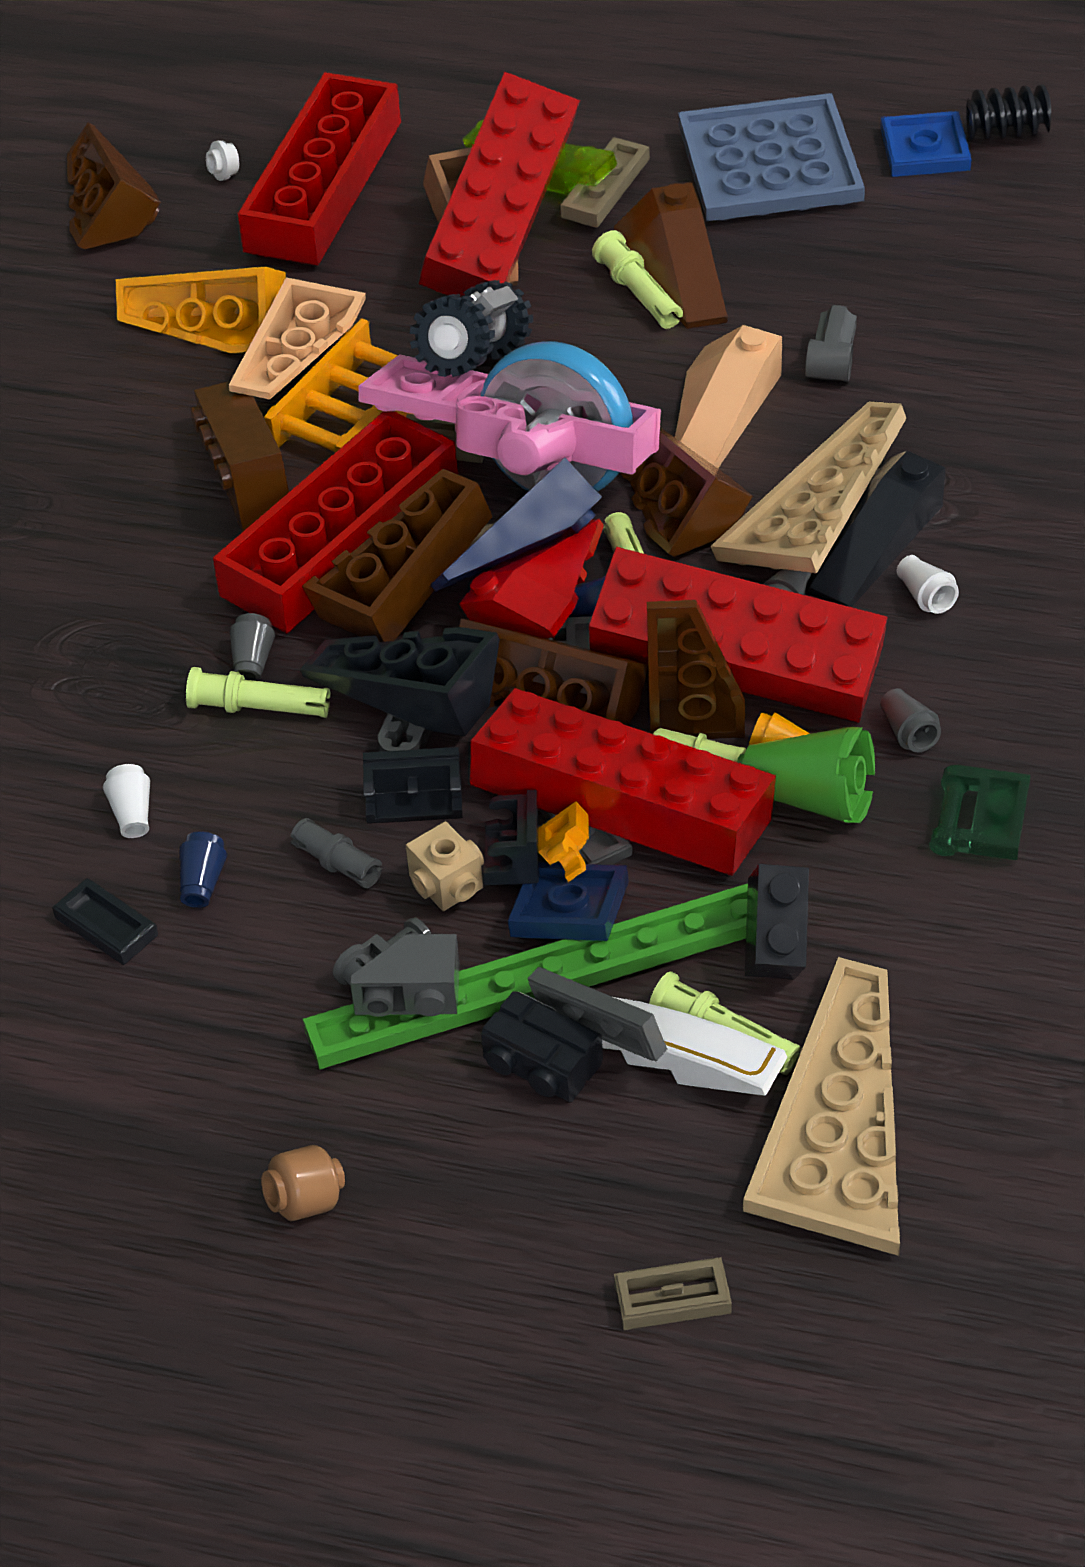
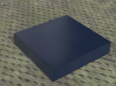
[508,862,629,941]

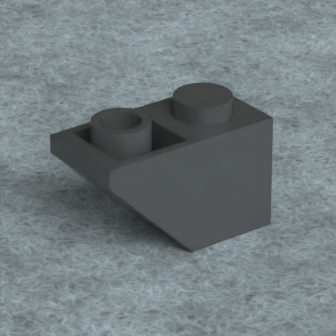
[350,934,460,1017]

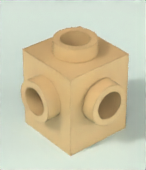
[406,821,484,911]

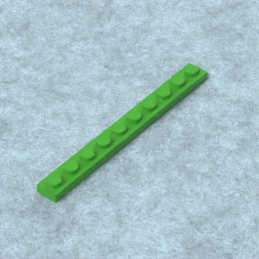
[303,883,748,1070]

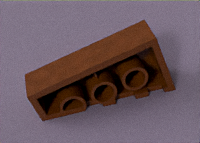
[302,469,493,642]

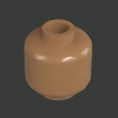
[261,1145,345,1221]

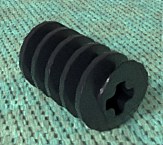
[966,84,1051,141]

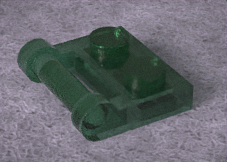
[929,765,1031,860]

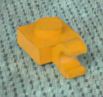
[538,802,589,882]

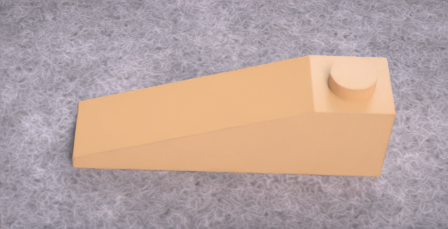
[229,277,366,399]
[675,325,782,468]

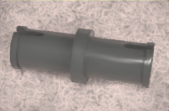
[291,818,382,888]

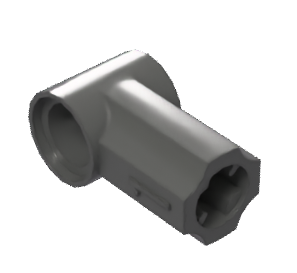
[805,305,857,382]

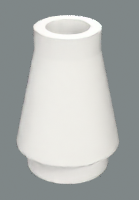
[897,555,959,614]
[103,764,150,838]

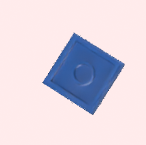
[881,111,972,177]

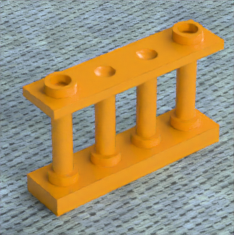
[264,318,411,452]

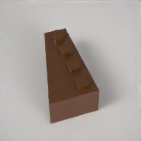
[190,381,289,532]

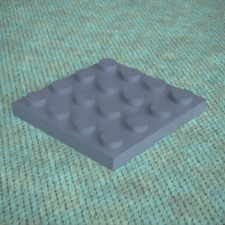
[678,93,865,221]

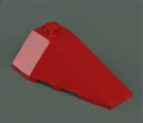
[459,519,604,638]

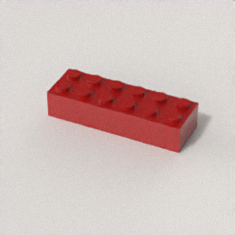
[238,72,401,266]
[419,72,580,297]
[213,411,458,633]
[589,547,888,723]
[470,688,776,876]

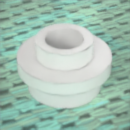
[206,140,239,181]

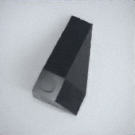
[809,451,946,607]

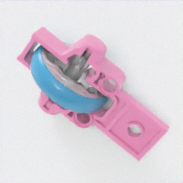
[359,341,661,492]

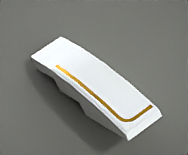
[602,997,788,1096]

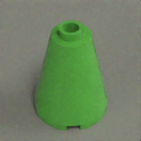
[737,726,875,823]

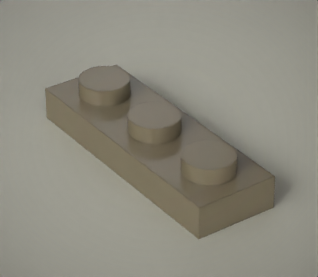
[561,137,649,228]

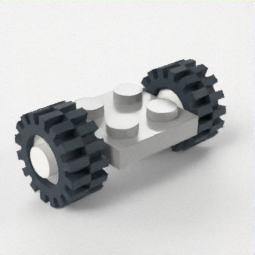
[409,280,533,377]

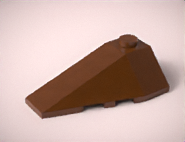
[647,600,745,739]

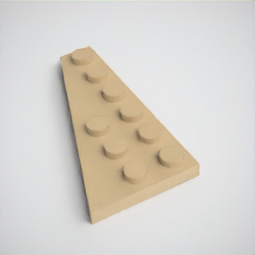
[711,401,907,573]
[743,957,900,1256]

